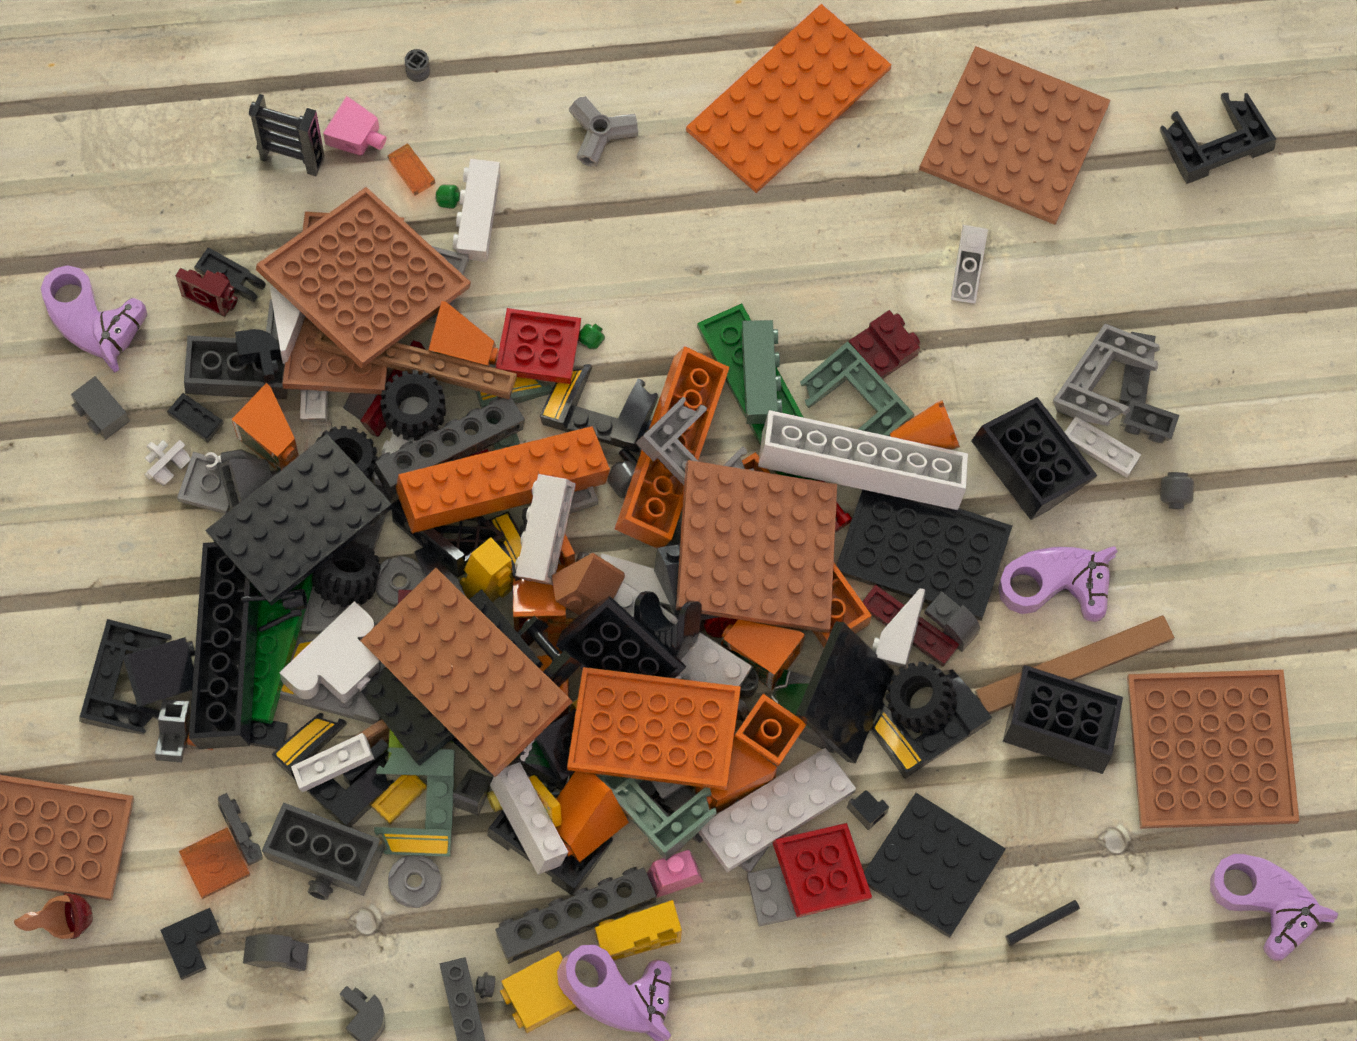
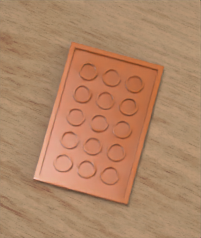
[567,667,741,790]

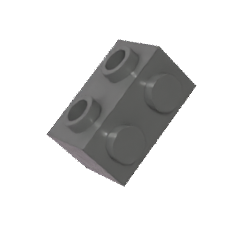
[71,376,130,440]
[1120,399,1180,443]

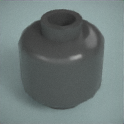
[608,461,636,499]
[1160,472,1194,509]

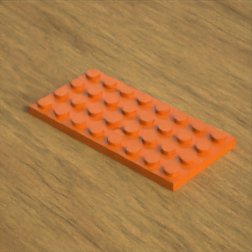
[686,4,892,193]

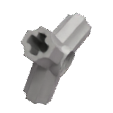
[569,96,638,167]

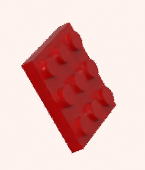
[495,308,582,384]
[772,823,872,918]

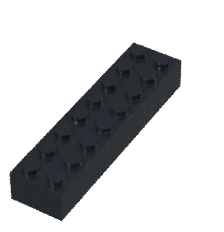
[189,542,259,749]

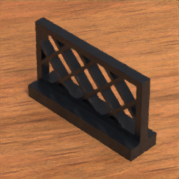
[391,499,505,577]

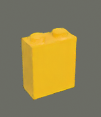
[499,951,577,1033]

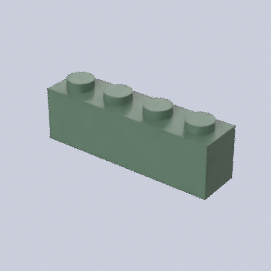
[742,320,782,424]

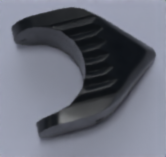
[634,591,702,660]

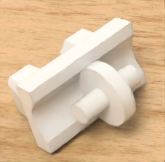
[144,440,191,486]

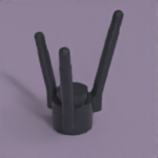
[241,588,308,632]

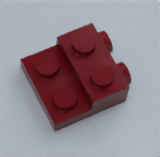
[175,268,238,317]
[849,310,920,379]

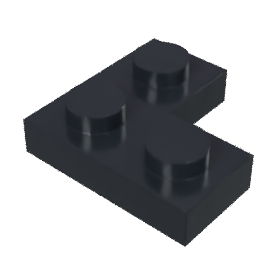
[160,908,221,980]

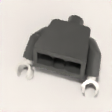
[204,449,280,517]

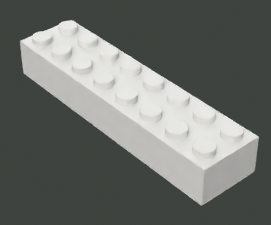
[758,410,968,510]

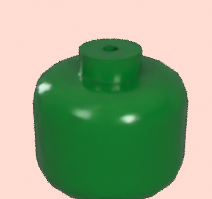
[435,184,460,209]
[578,324,605,349]

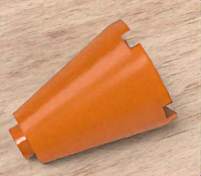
[890,400,960,450]

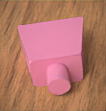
[323,96,387,155]
[647,850,703,898]

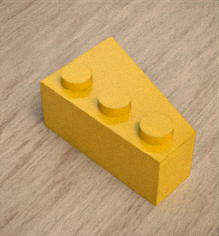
[460,537,513,602]
[595,900,682,961]

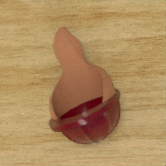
[14,893,93,939]

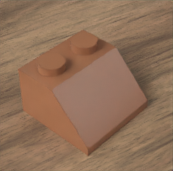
[552,553,625,615]

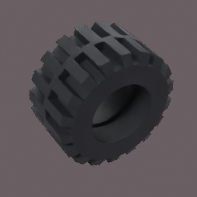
[380,370,446,441]
[316,426,378,481]
[312,540,381,607]
[886,662,957,734]

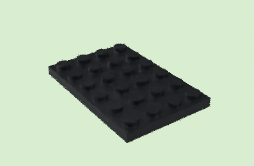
[205,434,393,606]
[836,489,1012,621]
[361,589,543,766]

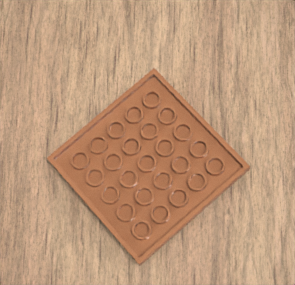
[919,46,1111,225]
[256,187,471,368]
[676,460,837,633]
[1127,669,1299,829]

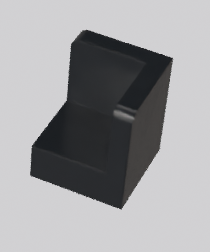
[847,790,889,830]

